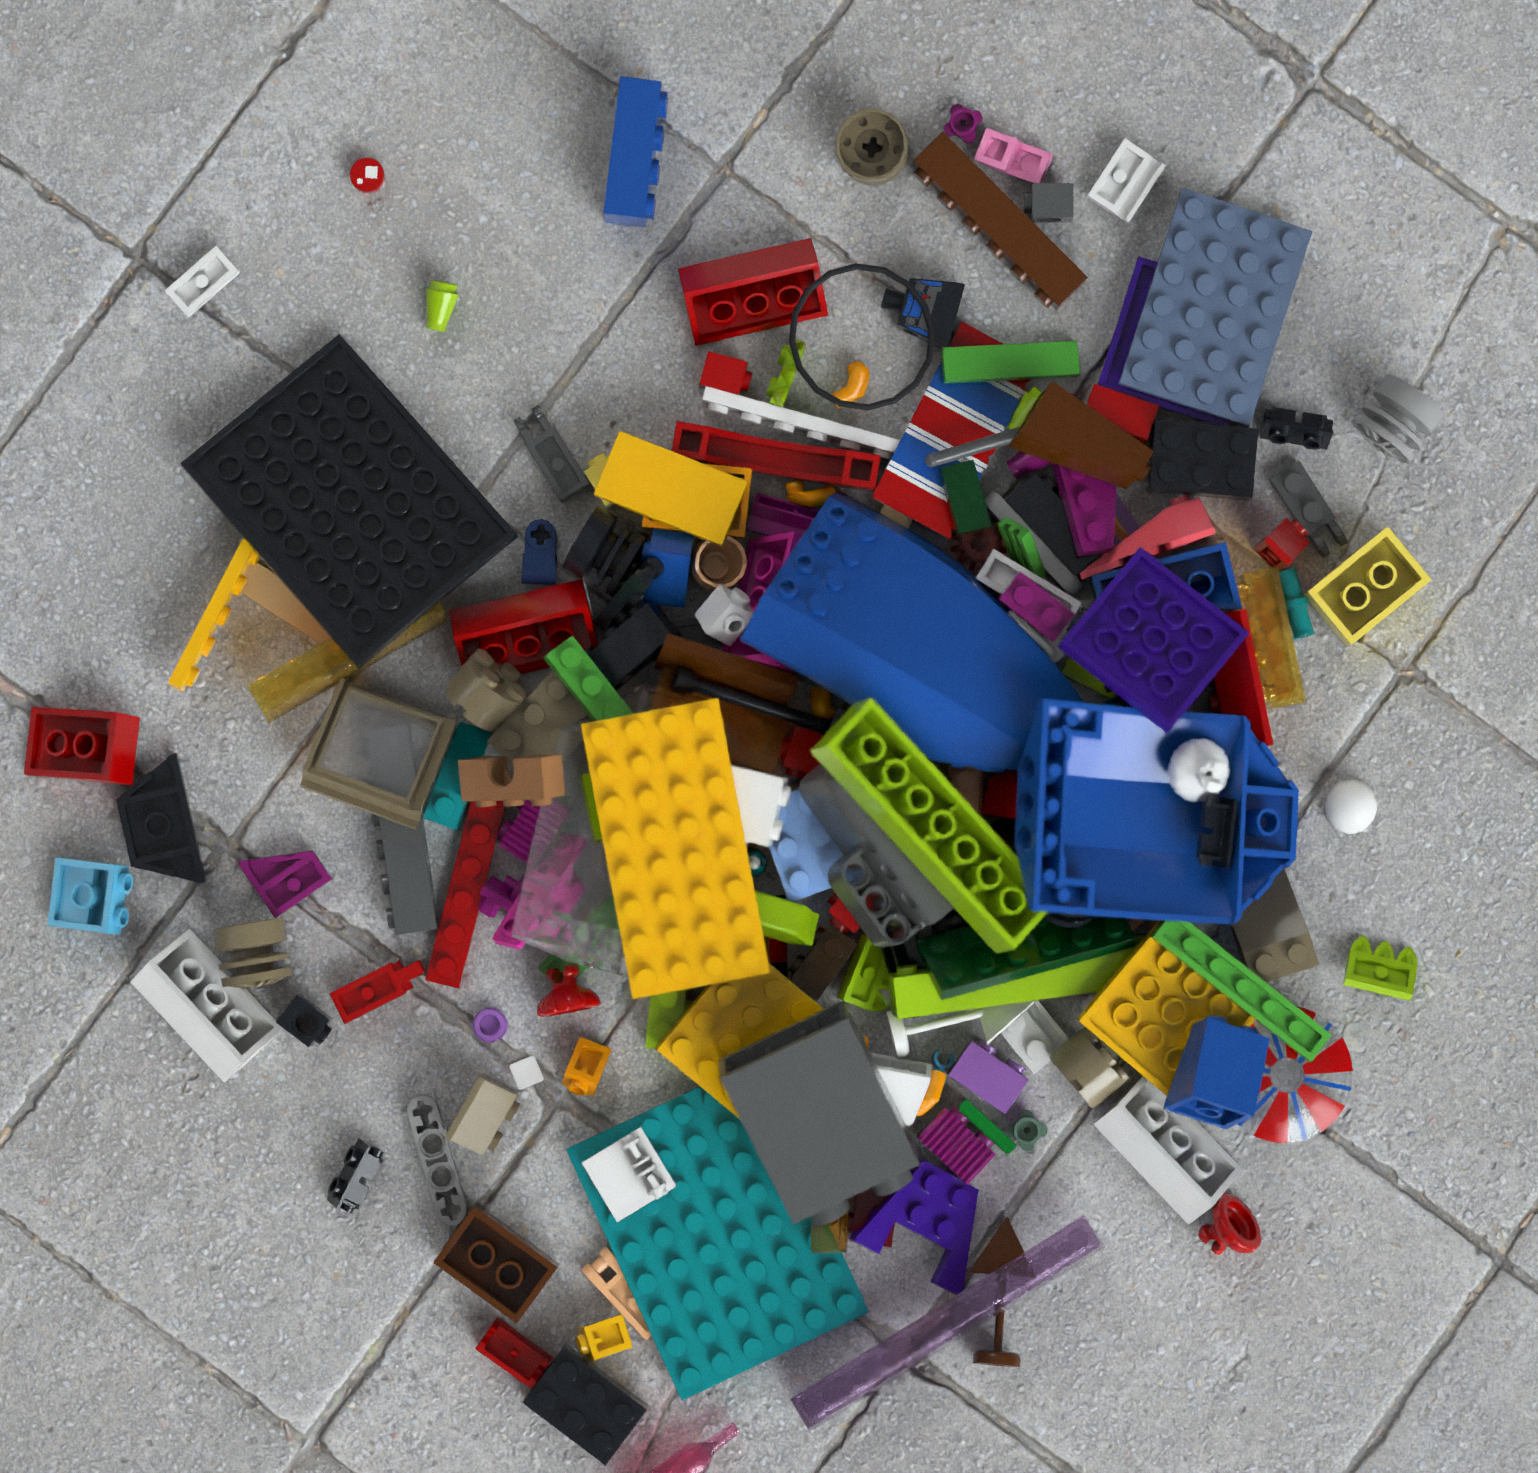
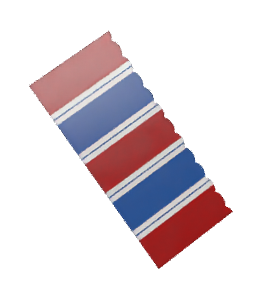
[872,322,1031,539]

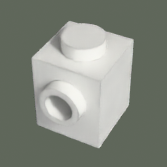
[695,584,754,646]

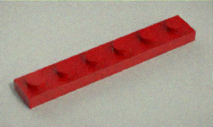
[425,801,505,989]

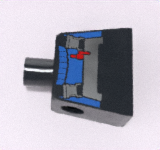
[880,278,965,349]

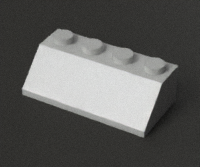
[130,929,283,1083]
[1093,1076,1243,1225]

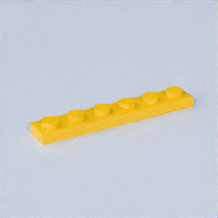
[168,538,260,693]

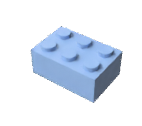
[769,789,853,902]

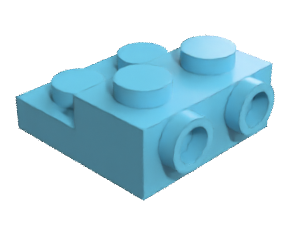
[47,857,133,934]

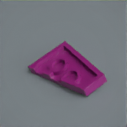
[1052,463,1116,557]

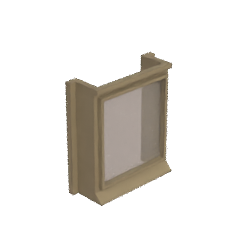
[300,678,458,830]

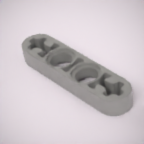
[984,490,1084,597]
[407,1094,468,1226]

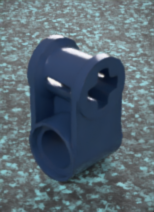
[521,519,557,585]

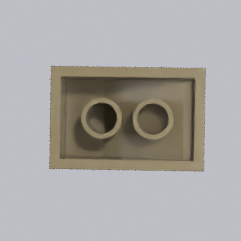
[1230,868,1319,982]

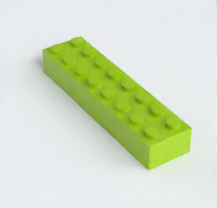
[810,698,1047,953]

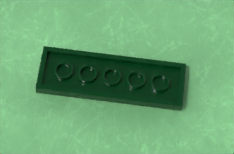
[916,916,1136,1000]

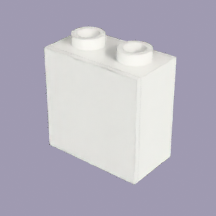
[731,764,791,846]

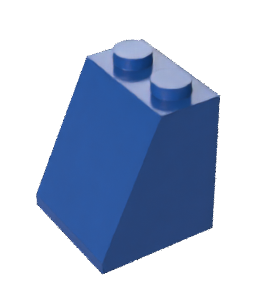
[1163,1016,1270,1129]

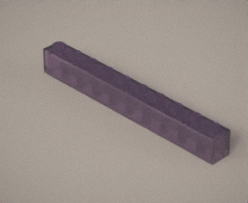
[790,1215,1105,1430]

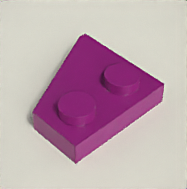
[238,851,333,918]

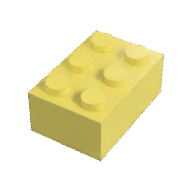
[1303,526,1432,647]

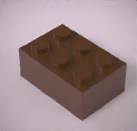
[433,1203,559,1324]

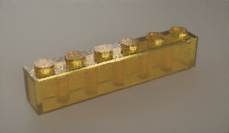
[247,602,448,724]

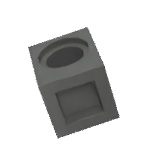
[1024,183,1073,222]

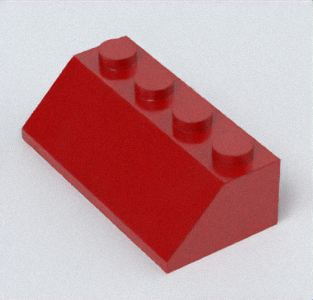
[678,238,828,346]
[449,579,599,674]
[1208,609,1274,746]

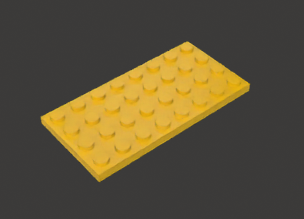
[581,698,770,999]

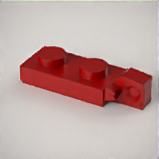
[329,960,426,1024]

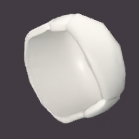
[1324,779,1377,834]

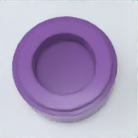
[473,1008,508,1042]

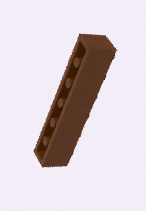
[912,131,1088,310]

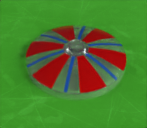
[1236,1006,1353,1143]

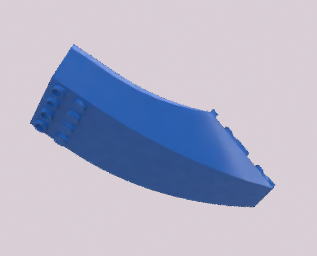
[741,491,1085,773]

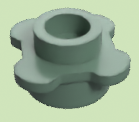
[1006,1110,1047,1151]

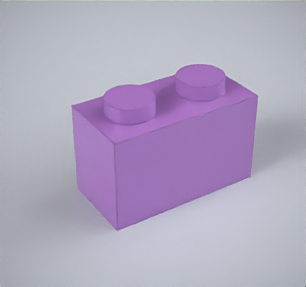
[947,1038,1028,1114]

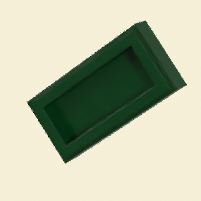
[939,460,992,535]

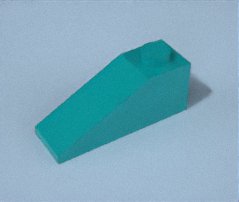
[423,722,492,830]

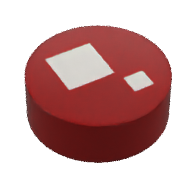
[350,158,385,193]

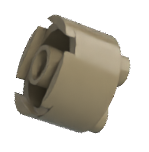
[445,649,527,731]
[1049,1026,1129,1109]

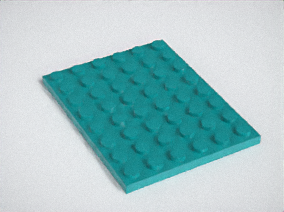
[566,1086,869,1401]

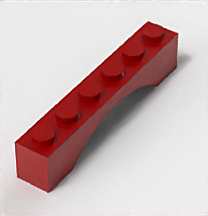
[671,421,881,493]

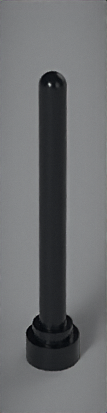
[670,665,830,732]

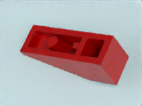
[1253,518,1310,573]

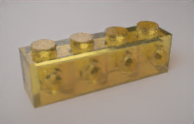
[1236,566,1306,710]

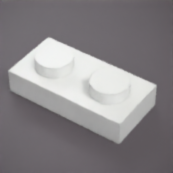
[165,246,240,318]

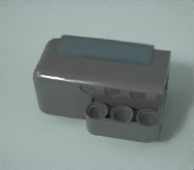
[799,763,954,948]

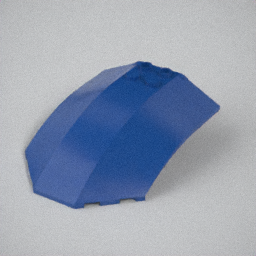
[1015,699,1299,924]

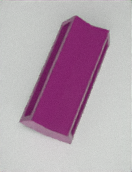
[746,493,820,536]

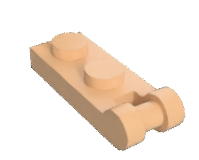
[581,1246,652,1341]

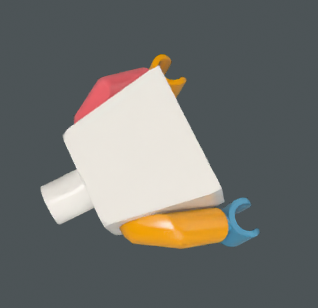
[865,1035,954,1126]

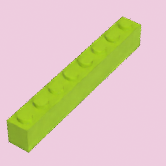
[887,933,1148,1019]

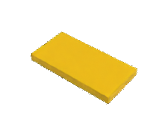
[593,430,748,547]

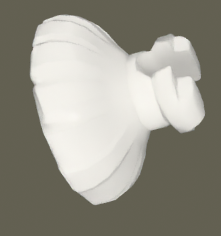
[1168,738,1230,802]

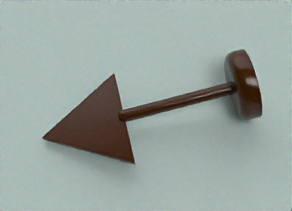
[969,1217,1037,1367]

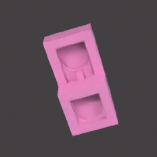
[974,128,1053,184]

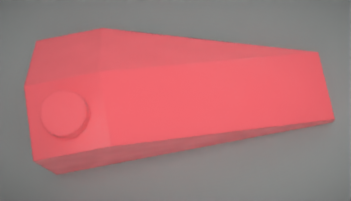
[1077,494,1216,581]

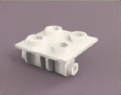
[582,1127,676,1222]

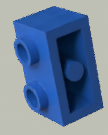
[641,528,694,608]

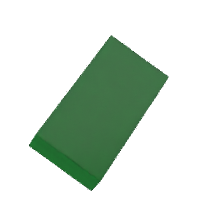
[957,1097,1017,1154]

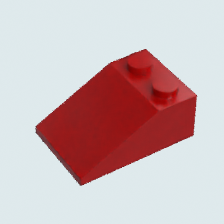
[24,707,140,785]

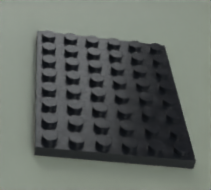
[180,334,517,669]

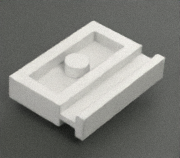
[1086,138,1166,224]
[1001,1000,1069,1074]

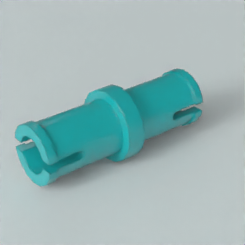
[1275,568,1315,640]

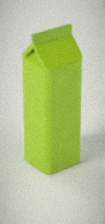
[755,890,819,946]

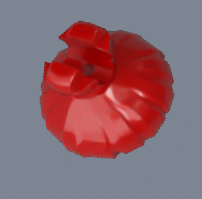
[537,964,601,1017]
[1198,1194,1262,1255]

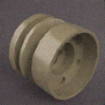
[836,109,909,186]
[213,917,293,989]

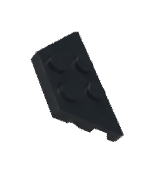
[116,753,207,883]

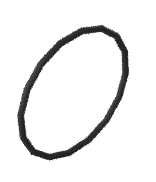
[789,263,935,411]

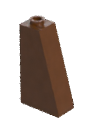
[1009,381,1154,489]

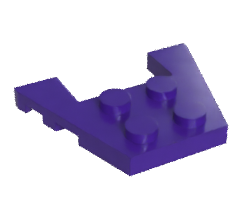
[849,1159,979,1297]

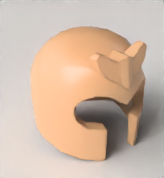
[690,536,747,591]

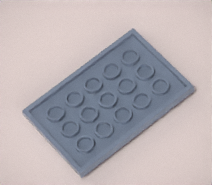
[1118,188,1313,427]

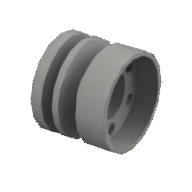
[1351,374,1445,464]

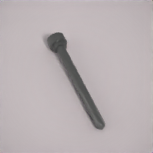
[925,427,1019,467]

